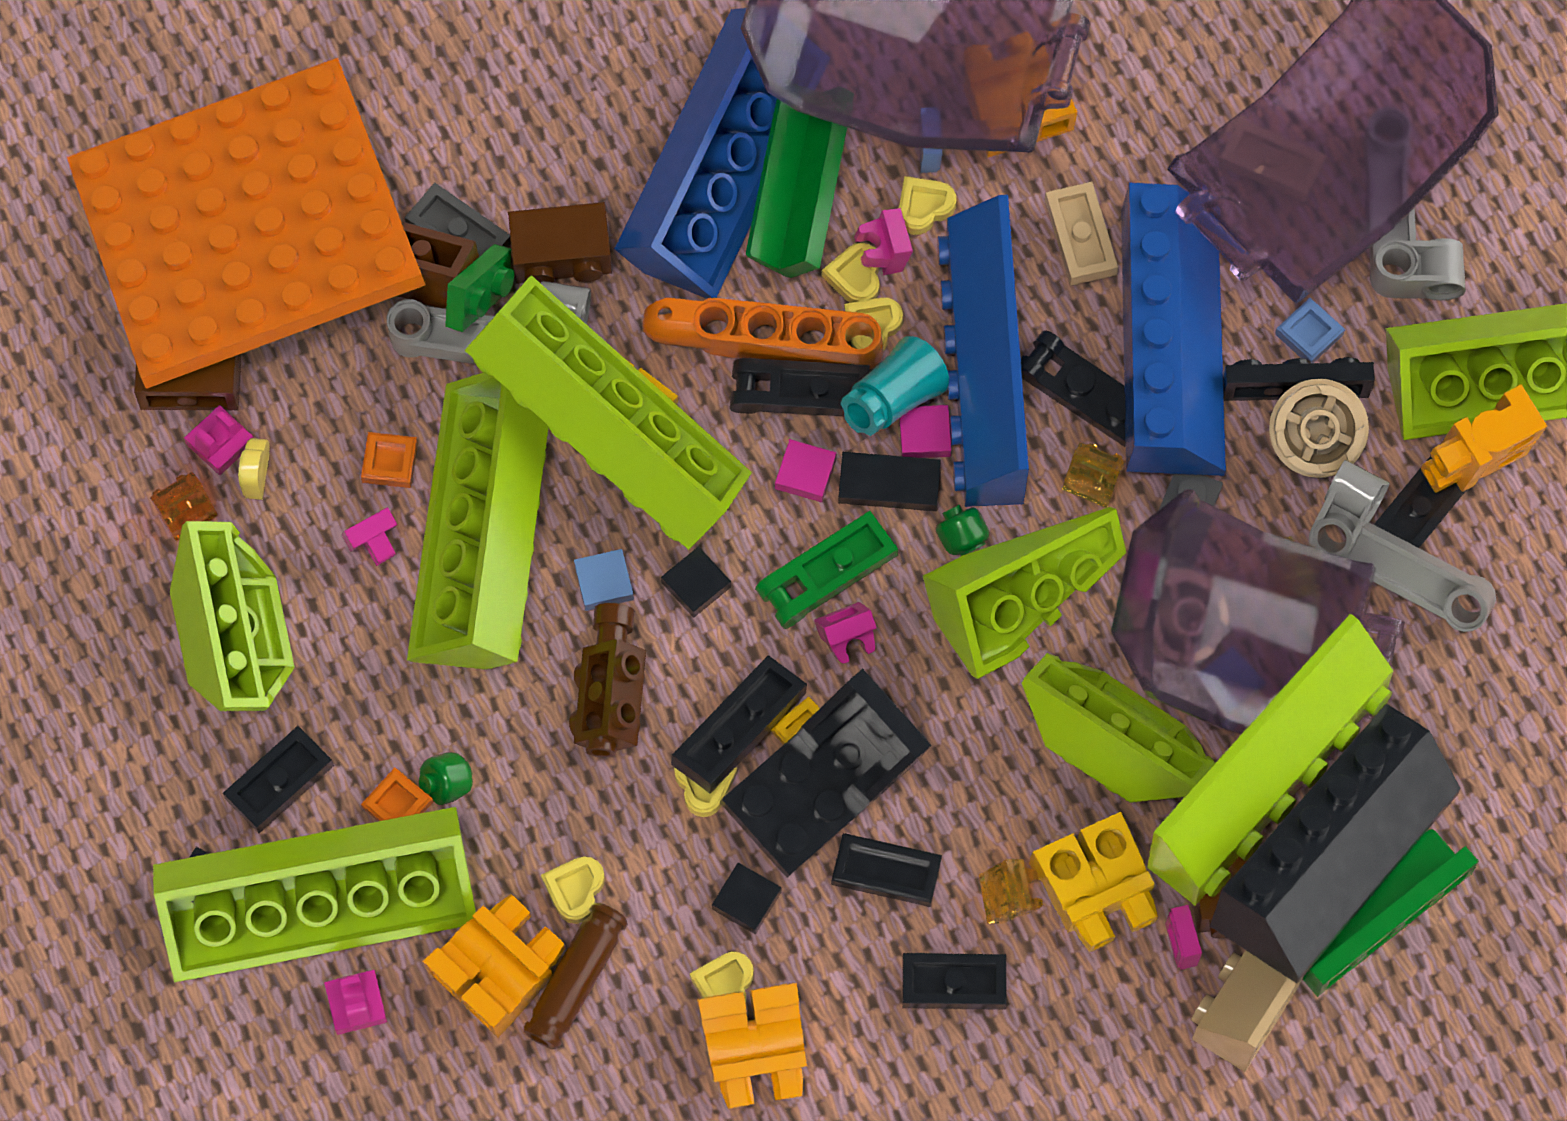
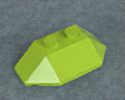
[170,521,295,711]
[1021,653,1215,803]

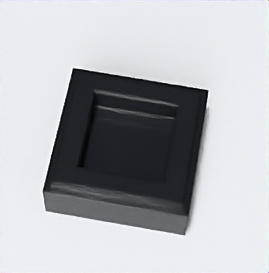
[661,546,731,618]
[712,863,782,935]

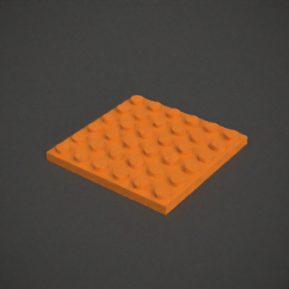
[67,58,425,389]

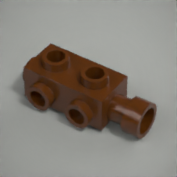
[569,603,646,758]

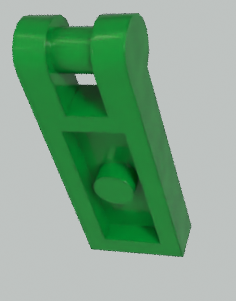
[755,511,898,629]

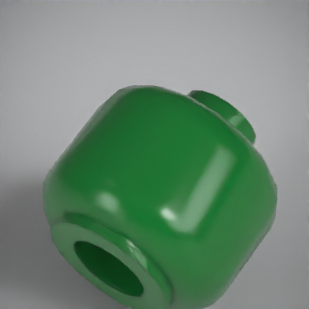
[935,504,990,556]
[419,752,473,805]

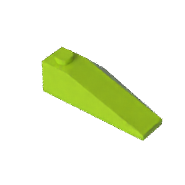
[923,507,1127,679]

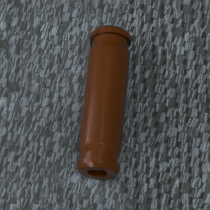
[523,903,628,1050]

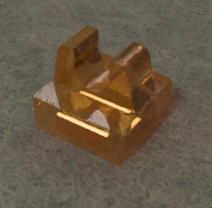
[150,472,218,542]

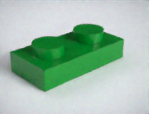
[445,244,514,332]

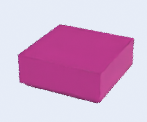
[899,405,951,458]
[775,439,837,502]
[1165,905,1202,970]

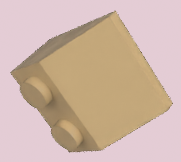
[1191,950,1303,1072]

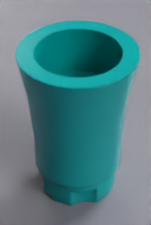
[841,336,949,436]

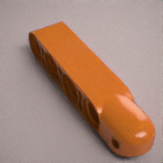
[642,297,884,369]

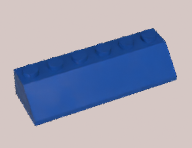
[614,5,830,299]
[1121,183,1226,476]
[937,195,1029,507]

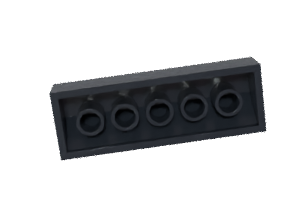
[1210,703,1461,984]

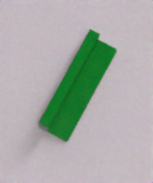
[746,83,853,278]
[1302,829,1479,997]

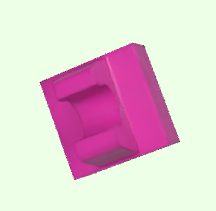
[854,208,913,275]
[184,405,254,476]
[341,507,398,566]
[814,602,877,663]
[324,970,387,1035]

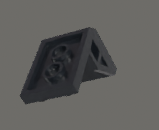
[719,668,932,878]

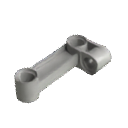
[1363,108,1466,301]
[387,281,591,364]
[1309,460,1496,632]

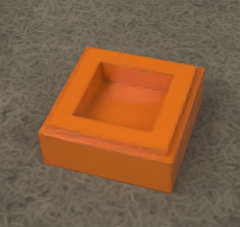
[361,432,418,488]
[361,767,433,821]

